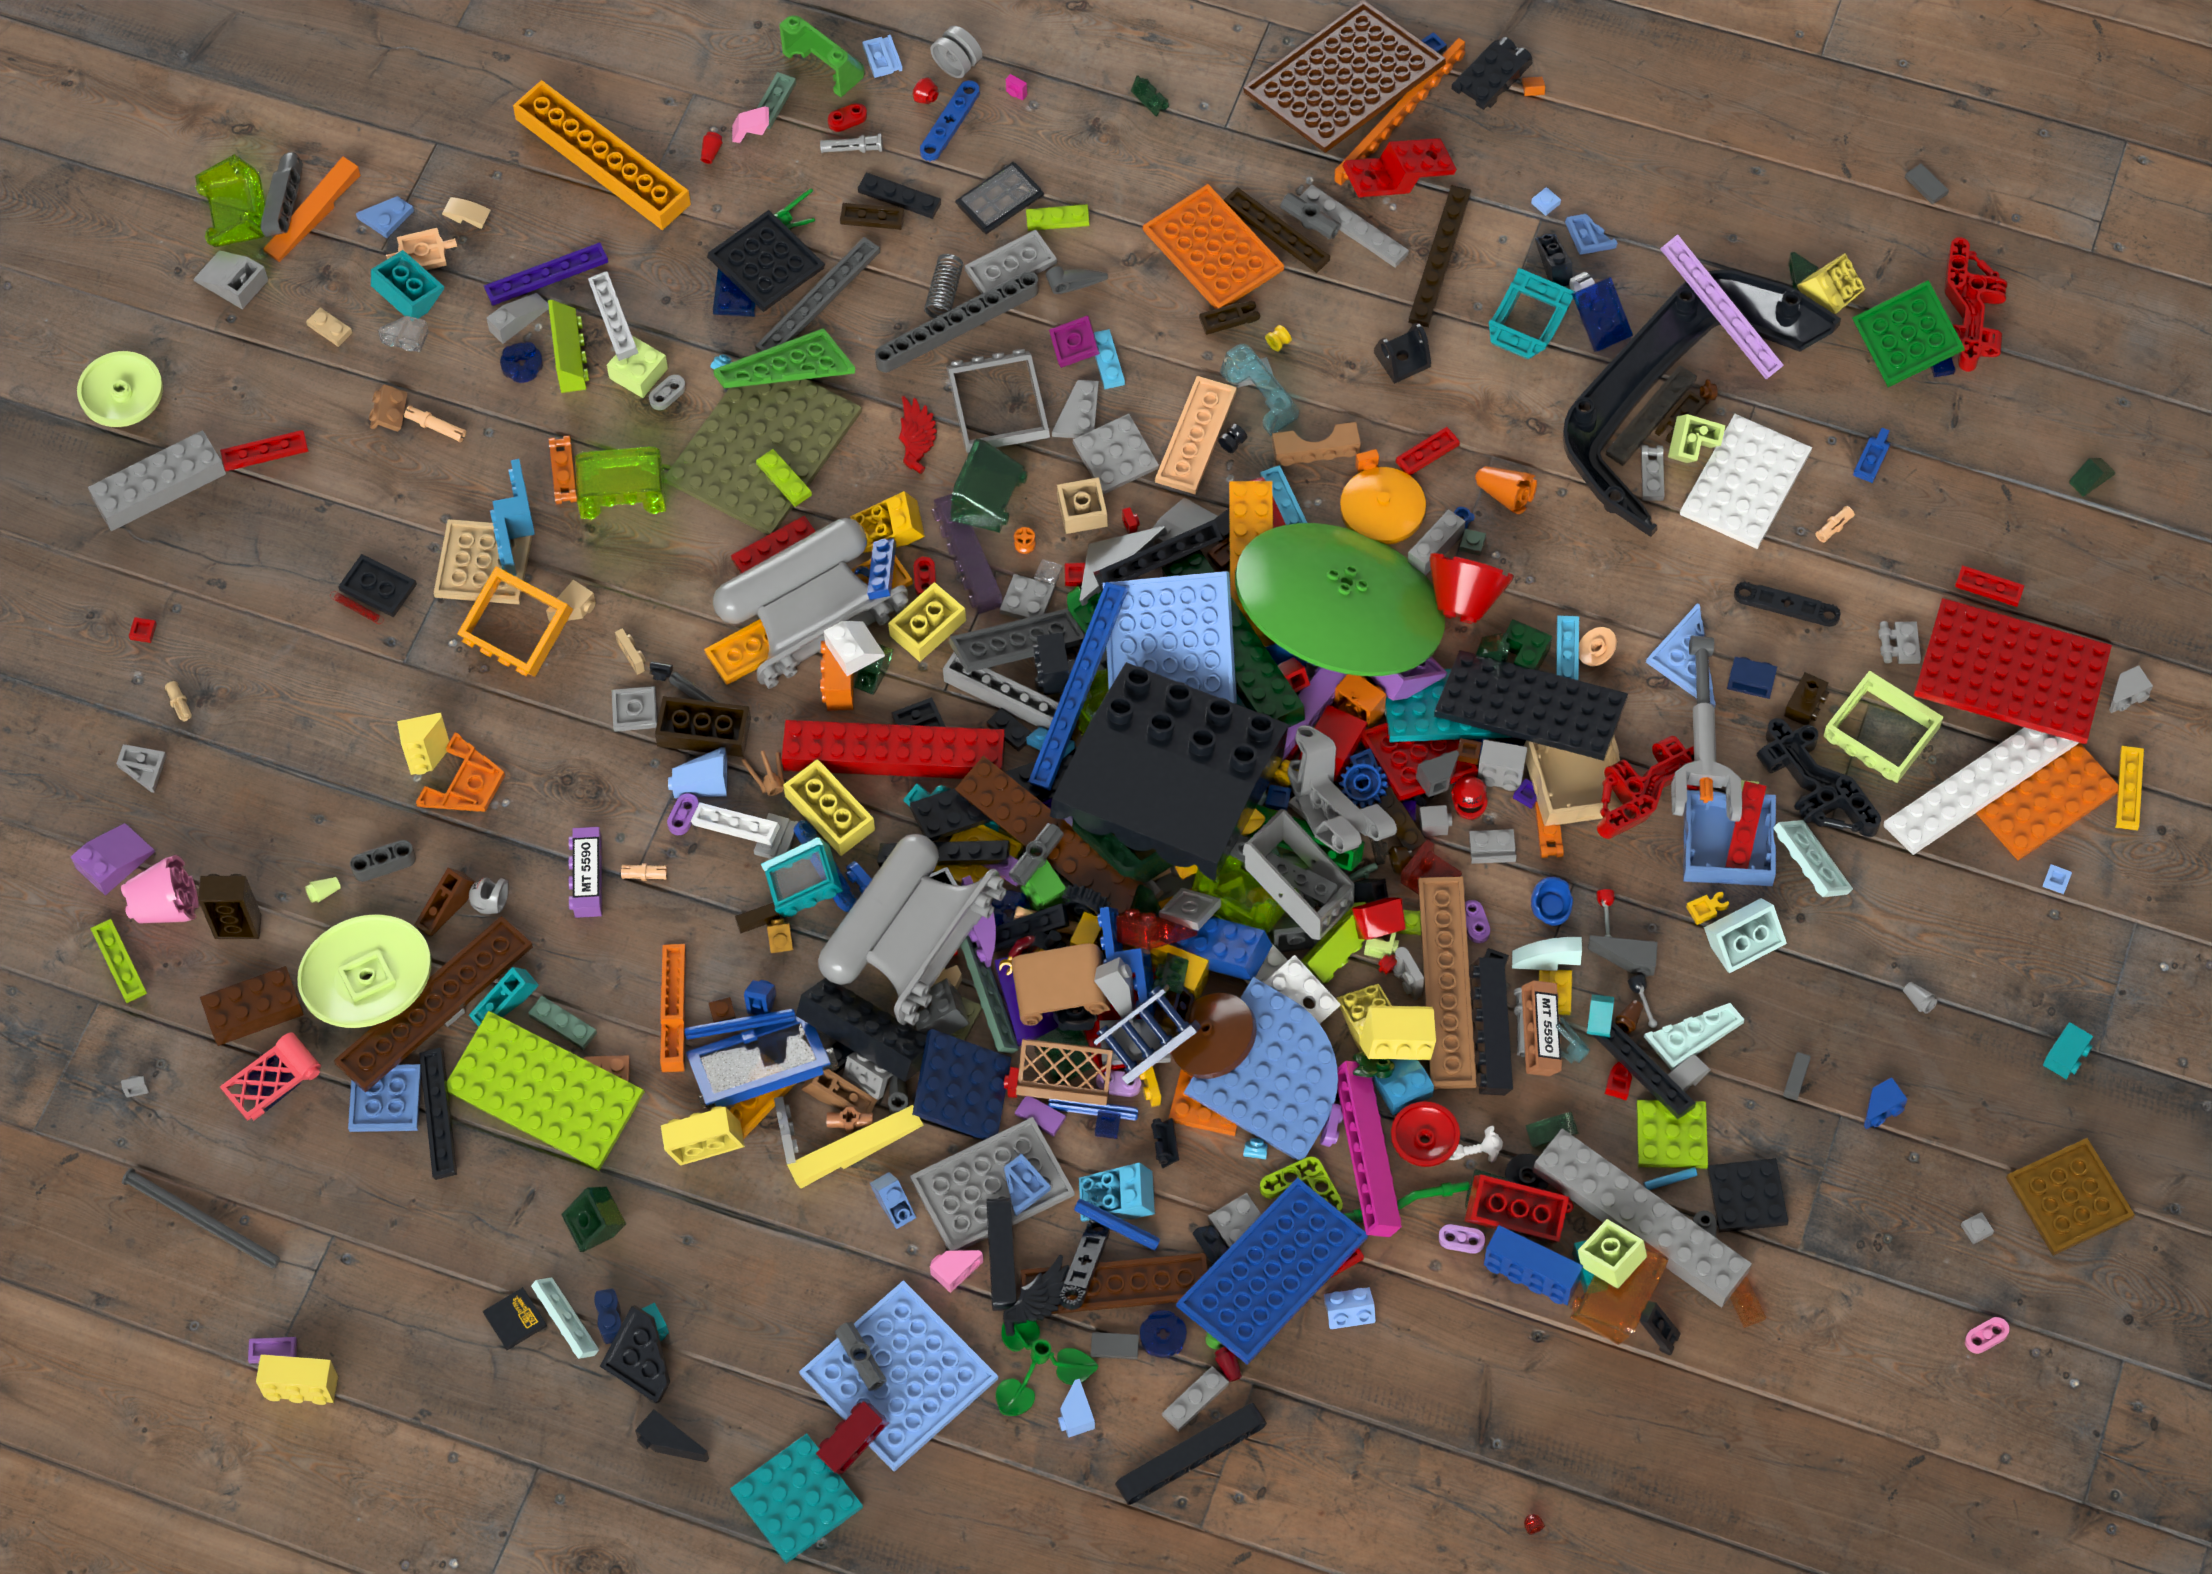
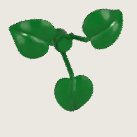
[995,1320,1098,1416]

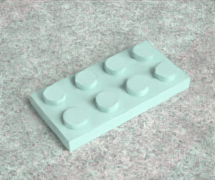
[1773,820,1853,897]

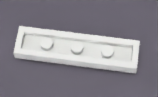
[691,802,780,845]

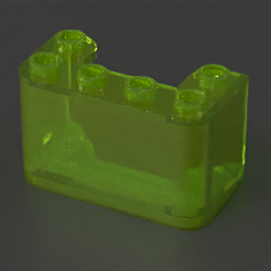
[575,447,666,519]

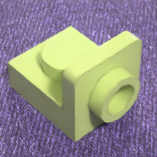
[1364,932,1399,959]

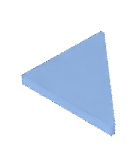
[1646,603,1716,708]

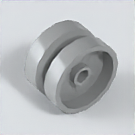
[930,26,982,78]

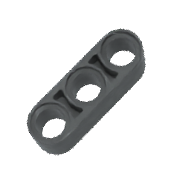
[350,840,416,882]

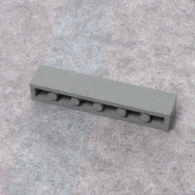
[943,652,1059,730]

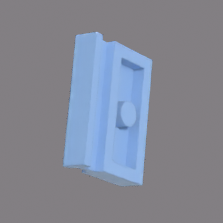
[862,35,902,78]

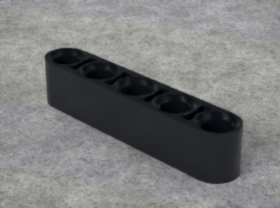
[986,1198,1016,1311]

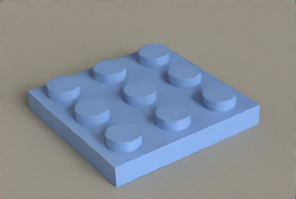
[348,1064,421,1132]

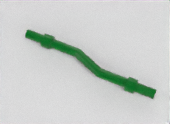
[1344,1181,1470,1224]

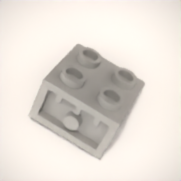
[843,1052,893,1100]

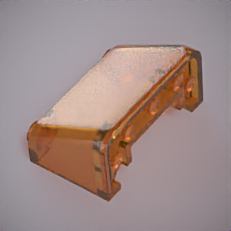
[1570,1248,1669,1345]

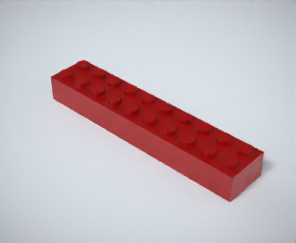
[782,720,1005,779]

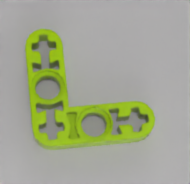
[1260,1156,1343,1212]

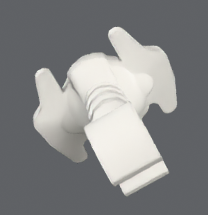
[1449,1126,1503,1163]

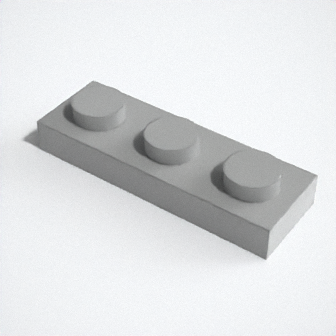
[1162,1366,1229,1432]

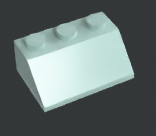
[1704,898,1787,973]

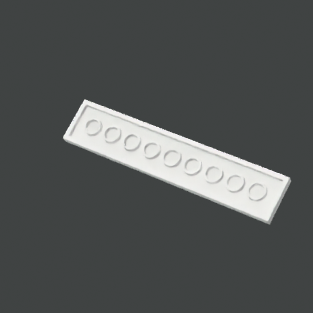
[1884,727,2079,855]

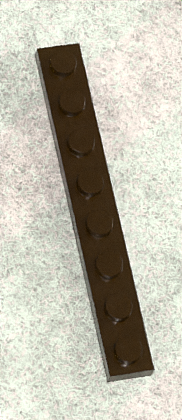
[1408,185,1471,328]

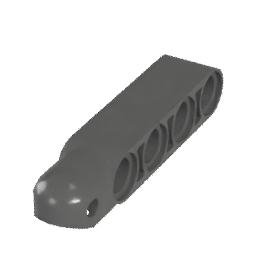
[261,152,303,237]

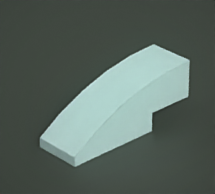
[1512,937,1582,971]

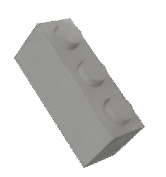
[1408,509,1465,576]

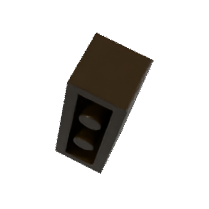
[735,902,780,934]

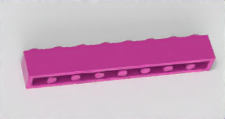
[1337,1061,1402,1237]

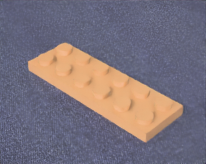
[1155,376,1237,495]

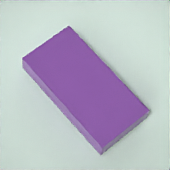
[1015,1096,1066,1137]
[248,1337,297,1364]

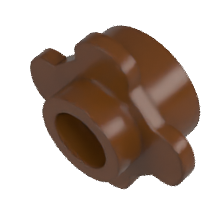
[1700,379,1718,405]

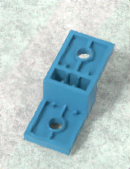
[490,459,535,576]

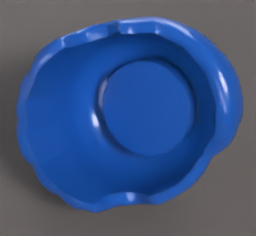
[1531,877,1573,926]

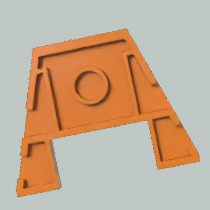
[416,732,505,812]

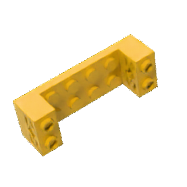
[1070,912,1209,1001]

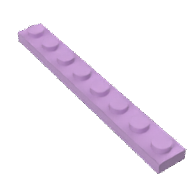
[1660,235,1784,379]

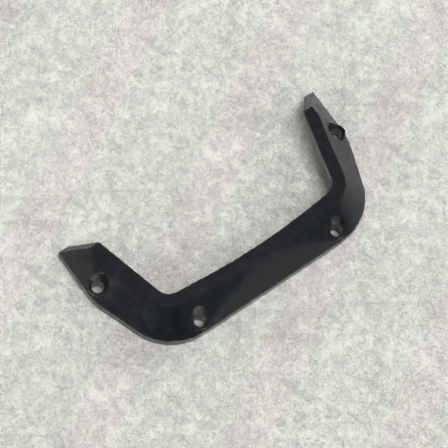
[1563,270,1841,537]

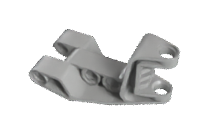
[1288,725,1397,854]

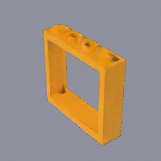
[457,566,574,677]

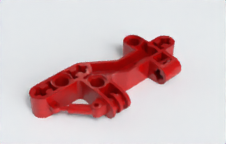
[1944,237,2007,372]
[1597,735,1700,839]

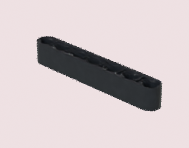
[1115,1403,1267,1505]

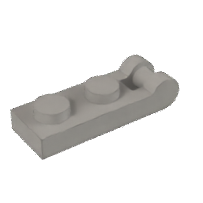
[1641,445,1664,501]

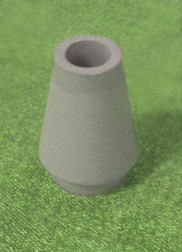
[1903,982,1937,1014]

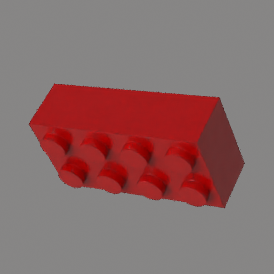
[1464,1174,1569,1243]

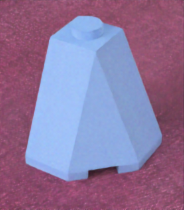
[668,747,727,798]

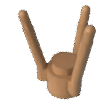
[742,751,785,796]

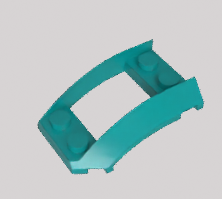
[1489,268,1576,359]

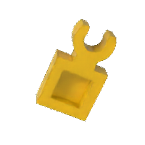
[1686,892,1729,925]

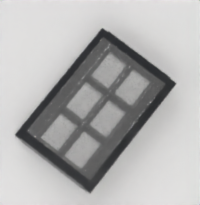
[955,162,1044,234]

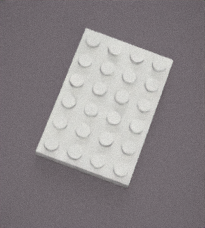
[1680,414,1812,549]

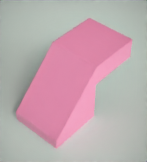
[732,107,769,143]

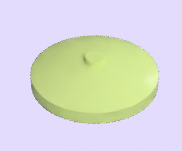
[77,351,163,427]

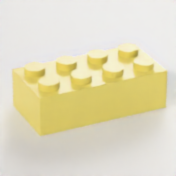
[783,759,875,856]

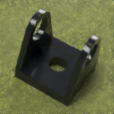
[1374,323,1431,384]

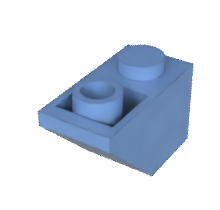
[869,1172,916,1229]

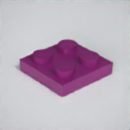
[1049,315,1100,368]

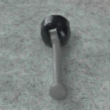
[1627,975,1657,1028]

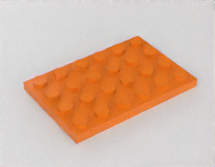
[1143,184,1284,309]
[1976,743,2119,861]

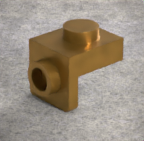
[767,919,793,953]

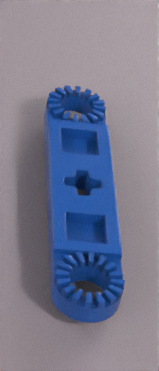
[920,81,980,162]
[794,820,857,912]

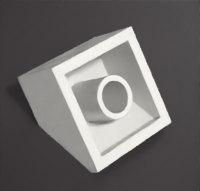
[824,621,885,676]

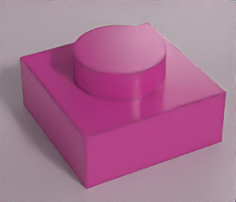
[1005,74,1027,100]

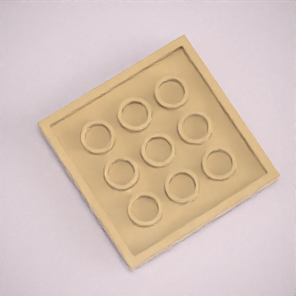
[434,519,532,605]

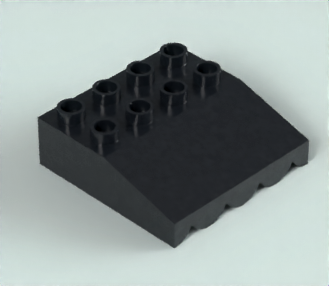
[1050,662,1289,881]

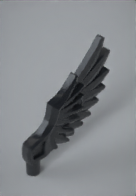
[1003,1255,1070,1336]

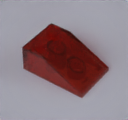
[1116,909,1197,950]

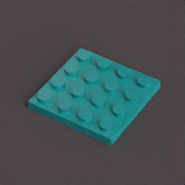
[730,1433,863,1564]

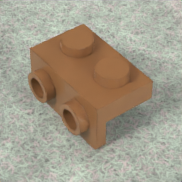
[369,384,407,432]

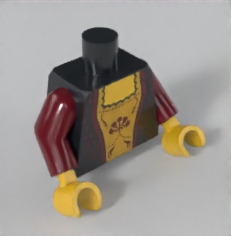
[999,931,1066,975]

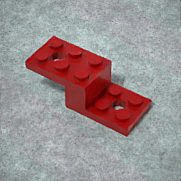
[1342,138,1457,197]

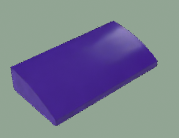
[994,957,1061,1047]

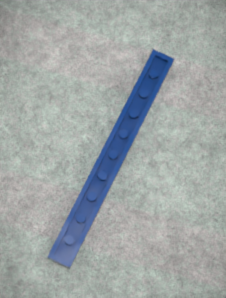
[1028,582,1128,790]

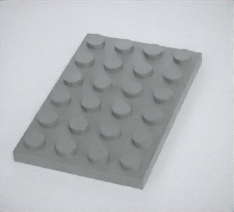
[910,1117,1075,1251]

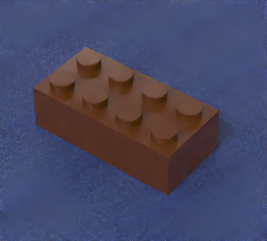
[200,966,304,1046]

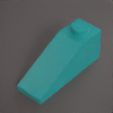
[469,967,539,1027]

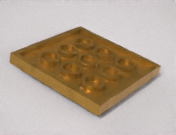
[2006,1138,2135,1256]

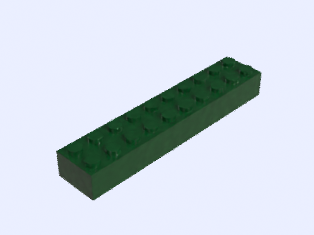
[1162,550,1305,728]

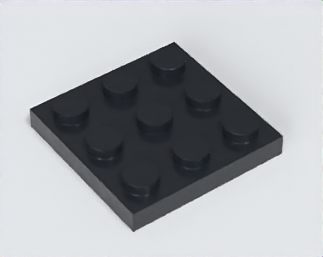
[1707,1158,1788,1233]

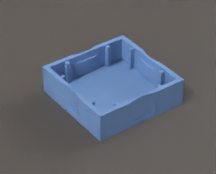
[1683,790,1776,886]

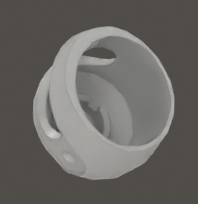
[469,878,508,914]

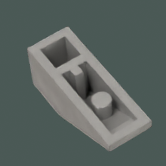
[486,293,549,344]
[1094,957,1136,1027]

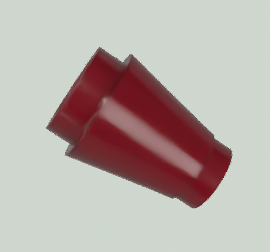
[1215,1347,1242,1382]

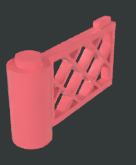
[220,1032,321,1121]

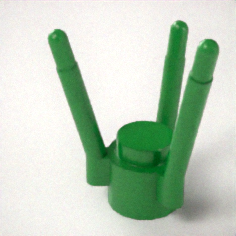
[774,188,815,230]

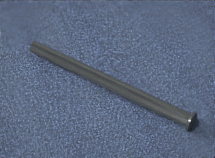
[122,1168,280,1268]

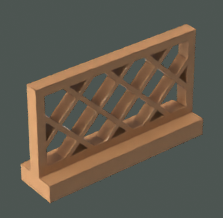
[1016,1039,1113,1105]

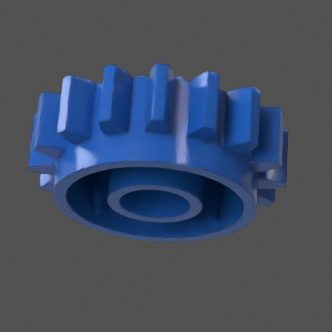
[1339,760,1389,808]

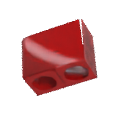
[1352,897,1406,940]

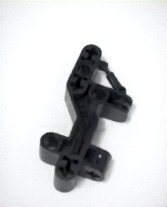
[1756,718,1881,837]

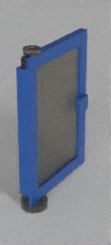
[686,1016,838,1109]

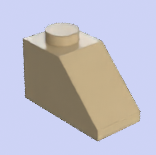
[546,580,596,622]

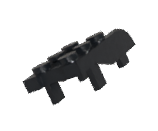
[1451,37,1533,110]

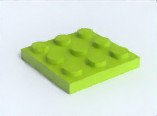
[1636,1100,1708,1169]

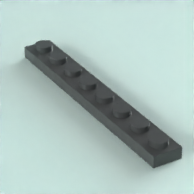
[755,237,880,352]

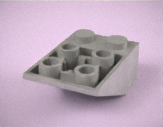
[193,250,268,310]

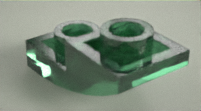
[1525,1112,1579,1147]

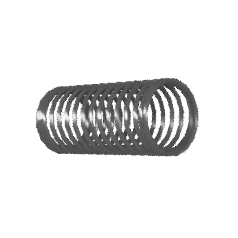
[924,254,964,318]

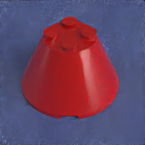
[1429,553,1514,624]

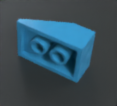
[1372,1059,1434,1115]

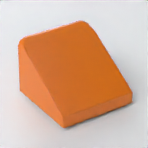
[1522,77,1545,96]

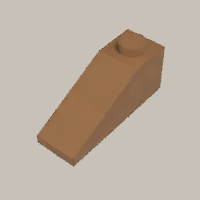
[801,1066,877,1113]

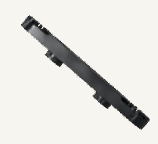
[1734,581,1841,627]
[1060,1220,1110,1310]

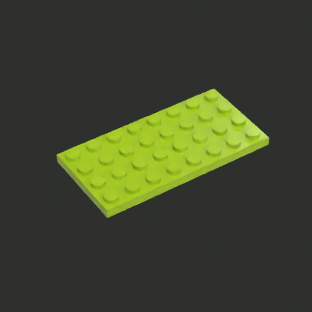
[447,1011,645,1171]

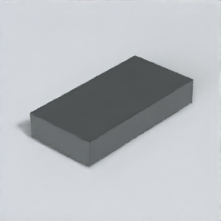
[1905,164,1949,205]
[1091,1332,1139,1359]

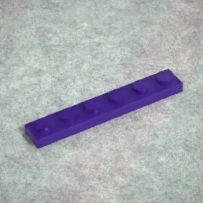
[484,242,608,306]

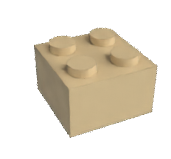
[1057,477,1108,534]

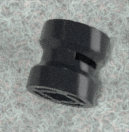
[1218,424,1247,453]

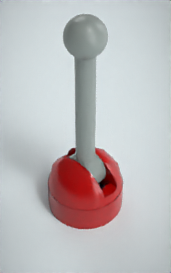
[1596,889,1615,937]

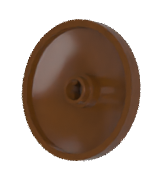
[1171,993,1257,1079]

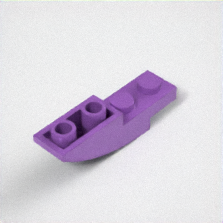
[961,876,996,968]

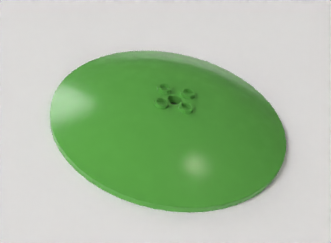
[1235,523,1445,676]

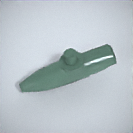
[1348,863,1378,881]

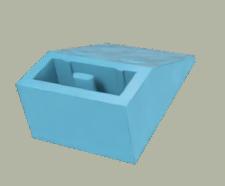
[1079,1162,1155,1221]

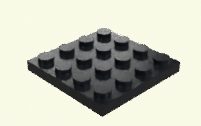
[707,210,825,312]

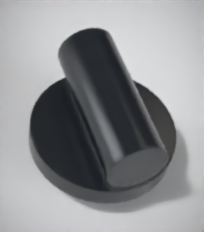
[649,661,673,681]

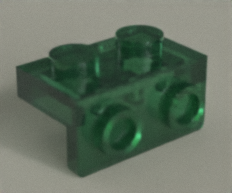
[1151,953,1189,1004]

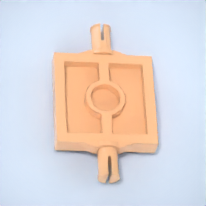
[386,228,457,270]

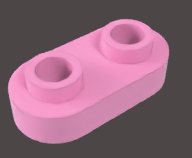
[1965,1317,2009,1354]

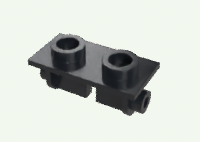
[1151,1118,1179,1168]

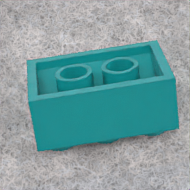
[371,250,444,322]

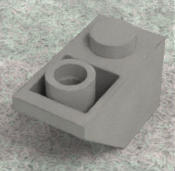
[2109,666,2153,713]

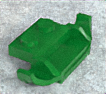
[1067,586,1106,649]

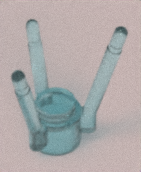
[1556,1017,1590,1063]

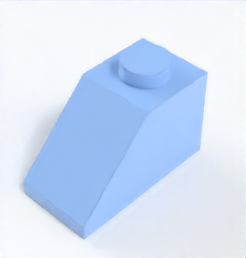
[1058,1379,1095,1438]

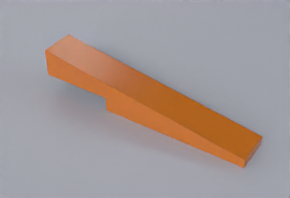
[263,156,361,262]
[660,944,685,1072]

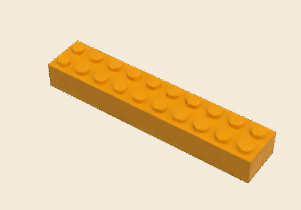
[513,80,691,230]

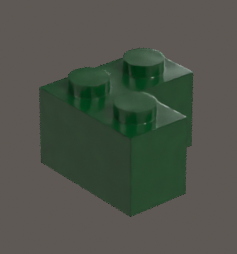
[1502,619,1552,670]

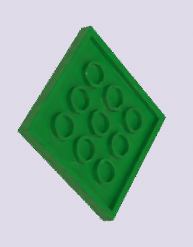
[1852,280,1965,388]

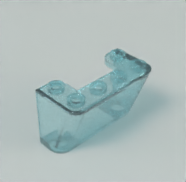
[1220,344,1300,436]

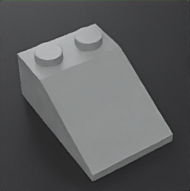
[1153,497,1218,561]

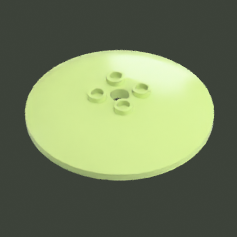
[297,915,431,1028]

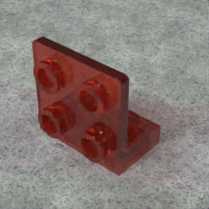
[1400,839,1462,895]

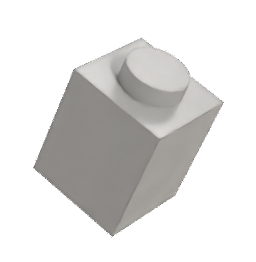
[1419,805,1452,836]

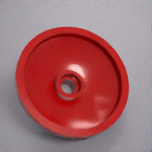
[1391,1102,1460,1167]

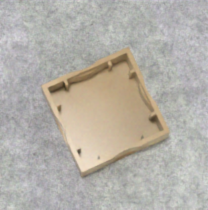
[1524,736,1623,826]

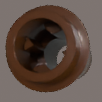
[1615,1000,1643,1034]

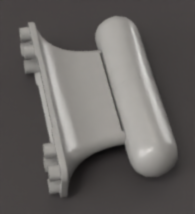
[713,518,909,689]
[818,833,1006,1025]

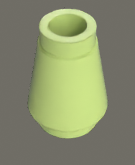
[305,877,341,903]

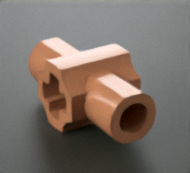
[827,1107,874,1134]

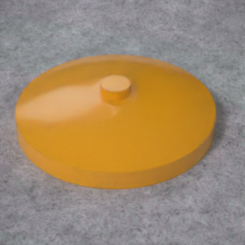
[1340,467,1426,545]

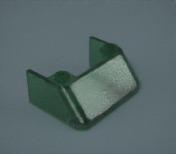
[1072,818,1173,883]

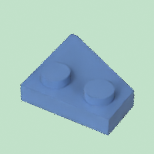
[356,196,414,238]
[1565,214,1618,255]

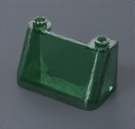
[951,439,1028,533]

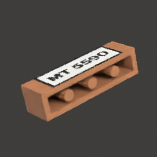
[1521,980,1562,1077]

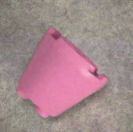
[121,855,199,924]

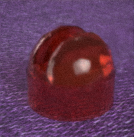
[1524,1514,1545,1535]

